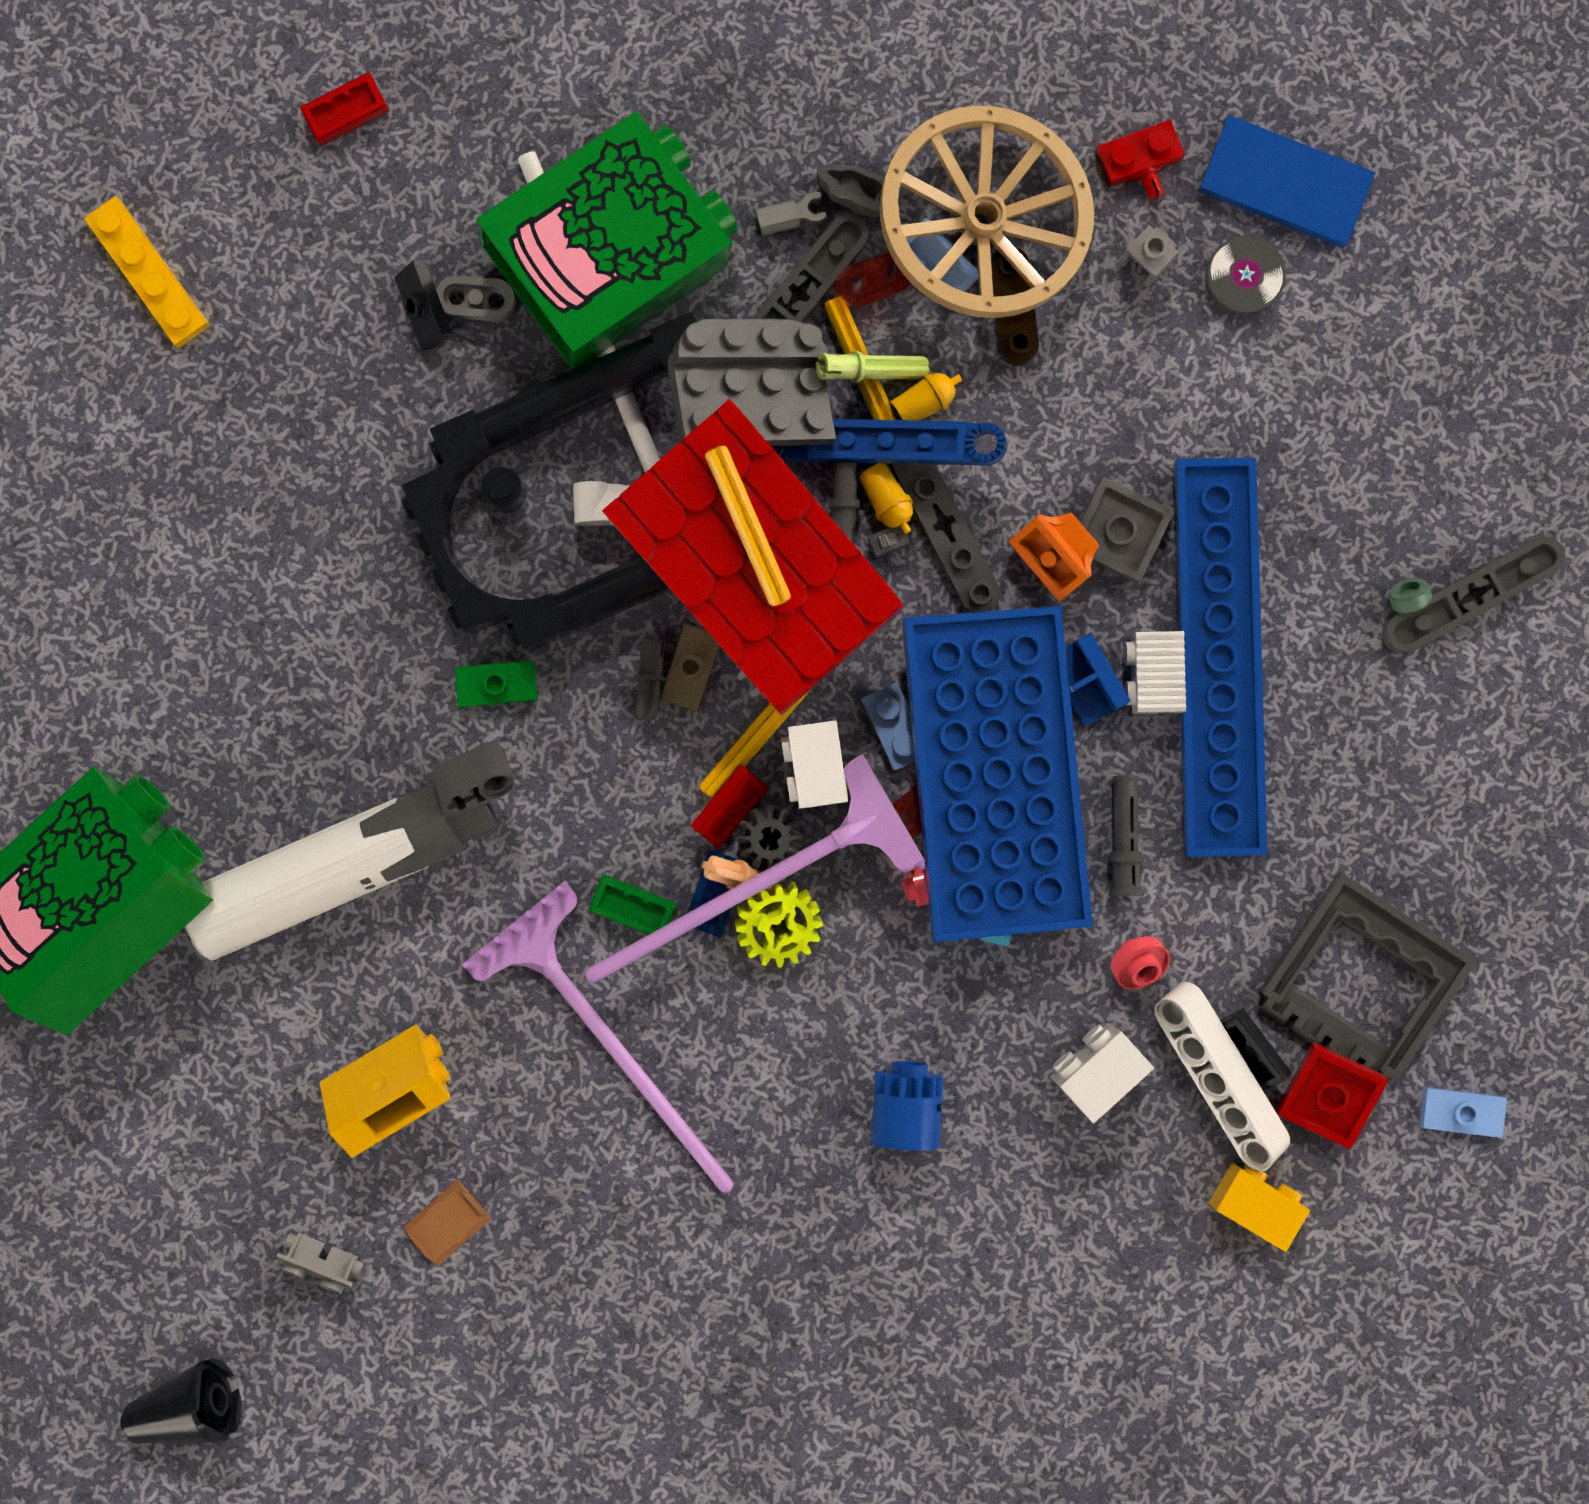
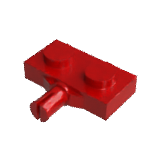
[1095,119,1185,201]

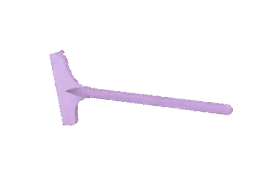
[585,754,926,983]
[462,881,733,1193]

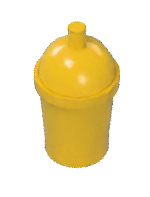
[890,373,962,421]
[858,463,913,535]

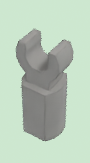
[755,192,827,237]

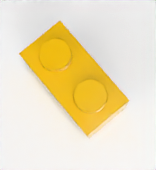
[1208,1162,1311,1252]

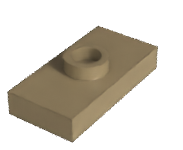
[660,624,720,712]

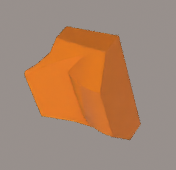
[1008,513,1099,602]

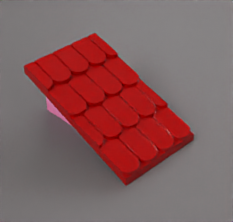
[602,398,905,715]

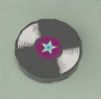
[1205,235,1286,316]

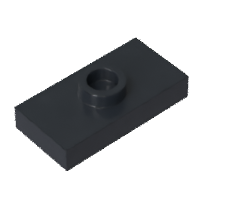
[394,259,452,350]
[1220,1008,1292,1091]

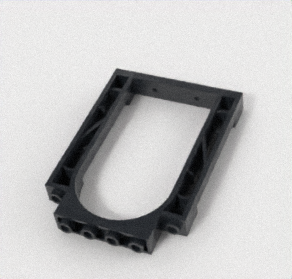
[401,311,698,652]

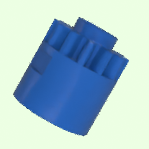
[871,1061,943,1150]

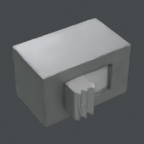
[868,527,910,559]

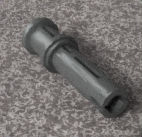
[1108,775,1144,896]

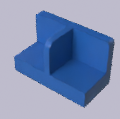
[1065,632,1131,726]

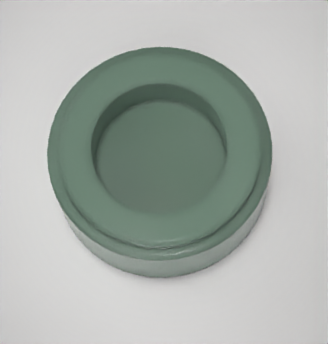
[1388,578,1432,613]

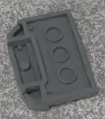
[668,319,836,446]

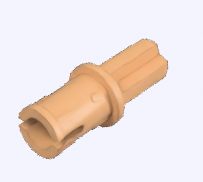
[702,855,772,895]

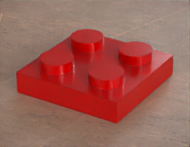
[1276,1041,1388,1150]

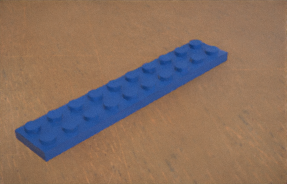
[1174,458,1268,857]

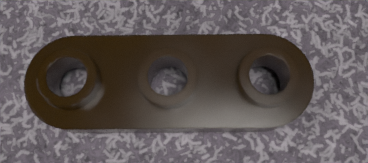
[991,246,1039,366]

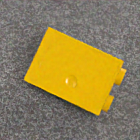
[319,1024,451,1158]

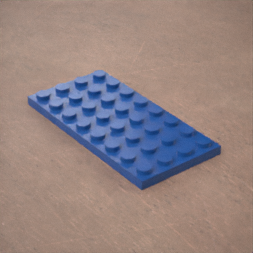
[902,606,1093,942]

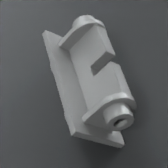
[276,1232,365,1295]

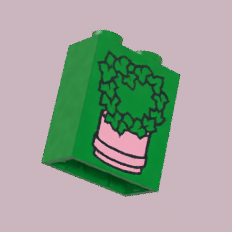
[476,111,738,370]
[0,766,214,1036]

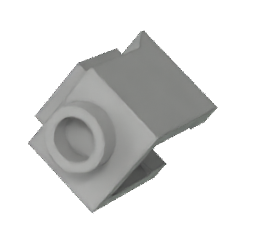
[1119,225,1178,289]

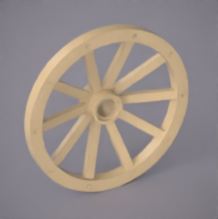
[880,106,1094,318]

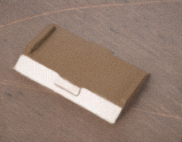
[404,1179,492,1266]

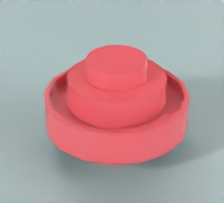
[1110,936,1170,990]

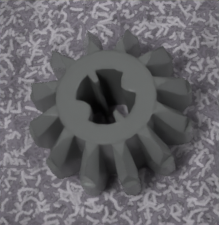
[736,805,804,869]

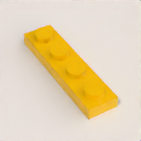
[84,196,211,348]

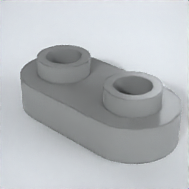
[436,276,517,322]

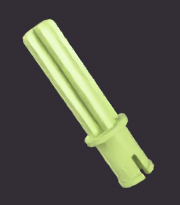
[816,351,930,383]

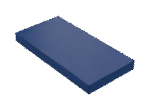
[1198,115,1375,249]

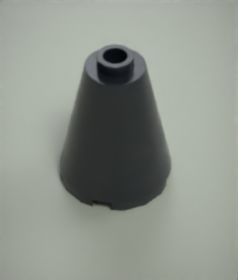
[120,1358,242,1444]

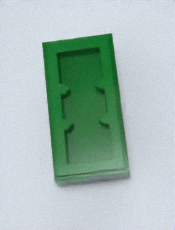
[455,660,539,708]
[588,874,677,935]

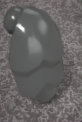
[817,164,901,219]

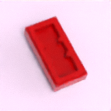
[299,71,390,146]
[690,764,769,849]

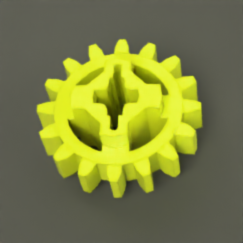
[734,881,823,968]

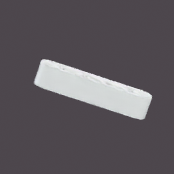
[1154,982,1290,1171]

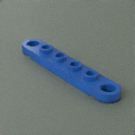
[772,419,1007,466]

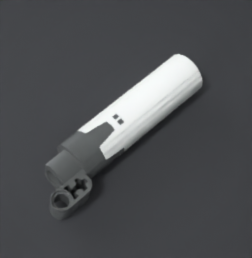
[184,744,515,961]

